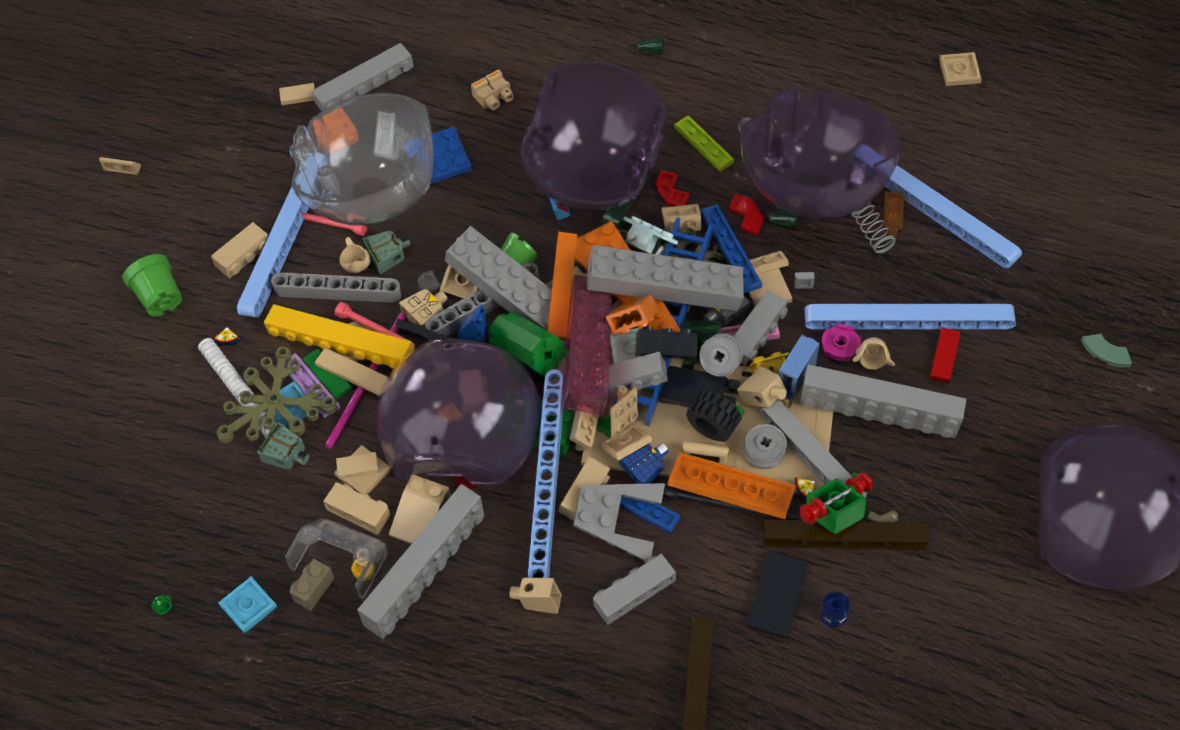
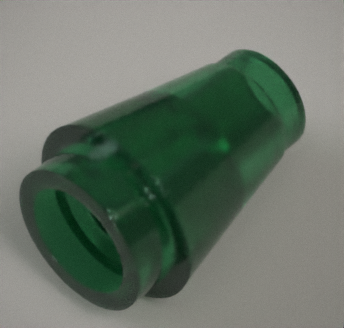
[638,37,664,54]
[769,210,797,228]

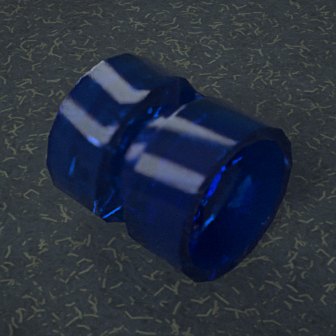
[820,591,850,628]

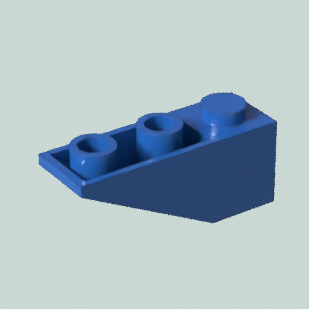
[458,304,489,348]

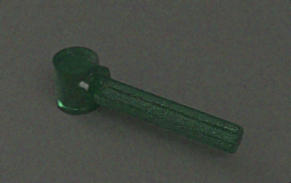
[602,173,649,231]

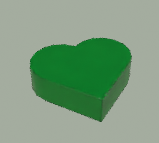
[596,415,611,438]

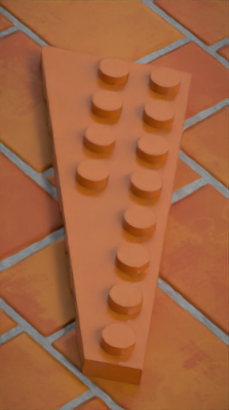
[575,221,680,332]

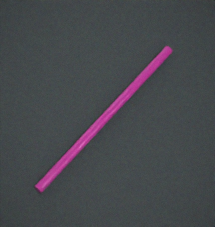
[325,313,406,449]

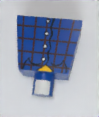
[619,443,669,484]

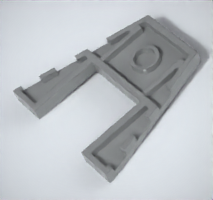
[573,483,665,562]

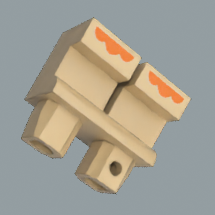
[471,69,513,110]

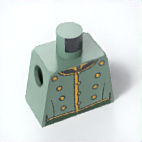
[363,231,411,274]
[257,422,309,470]

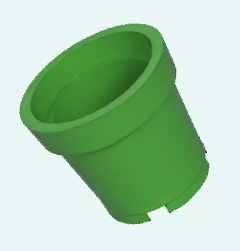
[122,254,182,316]

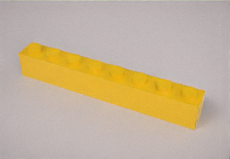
[264,304,415,370]

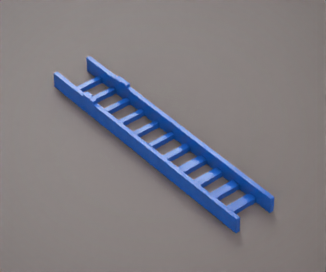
[613,217,712,426]

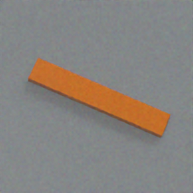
[547,232,577,340]

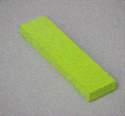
[674,116,734,172]

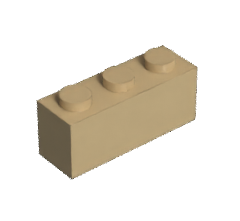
[211,222,268,279]
[558,457,610,521]
[323,482,390,535]

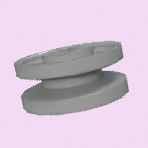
[699,333,743,377]
[743,424,787,469]

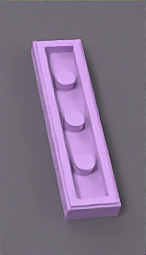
[285,353,340,418]

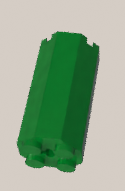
[490,312,567,375]

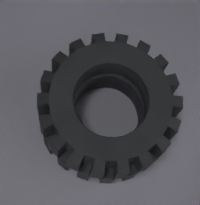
[686,391,741,442]

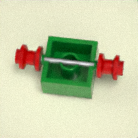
[800,472,872,534]

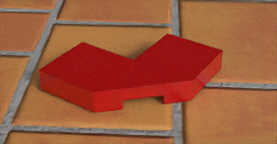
[655,170,690,207]
[729,194,764,236]

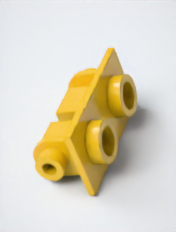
[748,352,789,374]

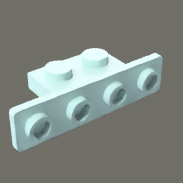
[623,216,678,254]

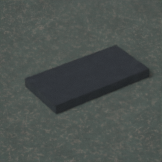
[746,551,809,639]

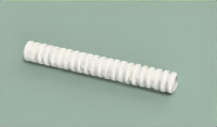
[198,338,277,439]

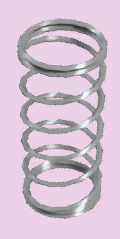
[849,197,896,253]

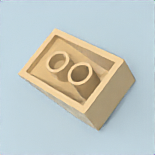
[440,237,480,298]
[389,474,451,544]

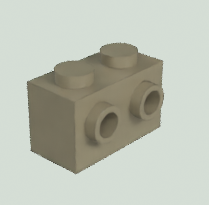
[290,559,334,611]

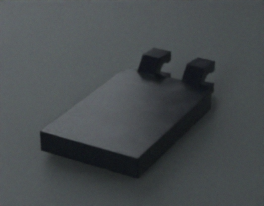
[660,365,740,407]

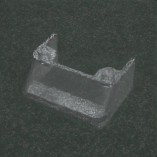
[285,518,388,599]

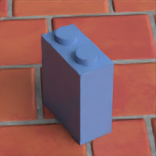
[779,335,819,398]

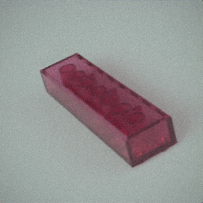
[563,275,612,415]

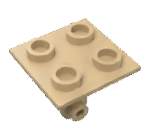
[610,386,638,438]

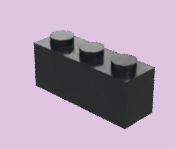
[635,327,697,360]

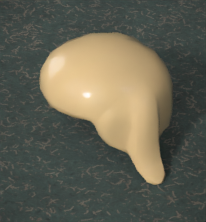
[339,237,371,273]
[852,337,895,370]

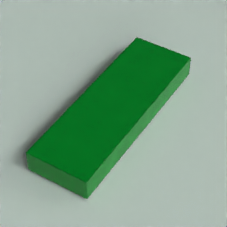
[303,349,352,400]

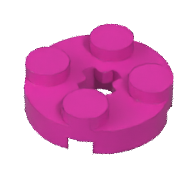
[821,324,861,361]

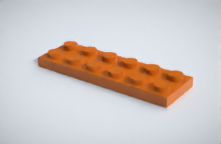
[668,452,796,519]

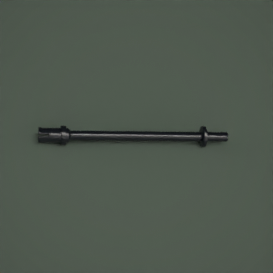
[652,482,802,520]

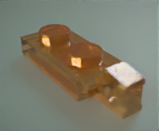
[884,191,904,239]

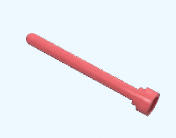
[302,213,367,236]
[335,302,415,348]

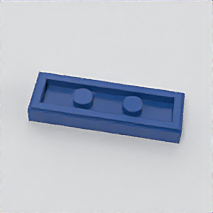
[619,497,681,534]

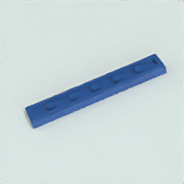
[700,204,762,293]

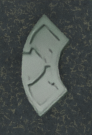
[1081,334,1132,367]

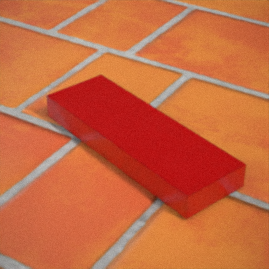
[930,327,961,383]

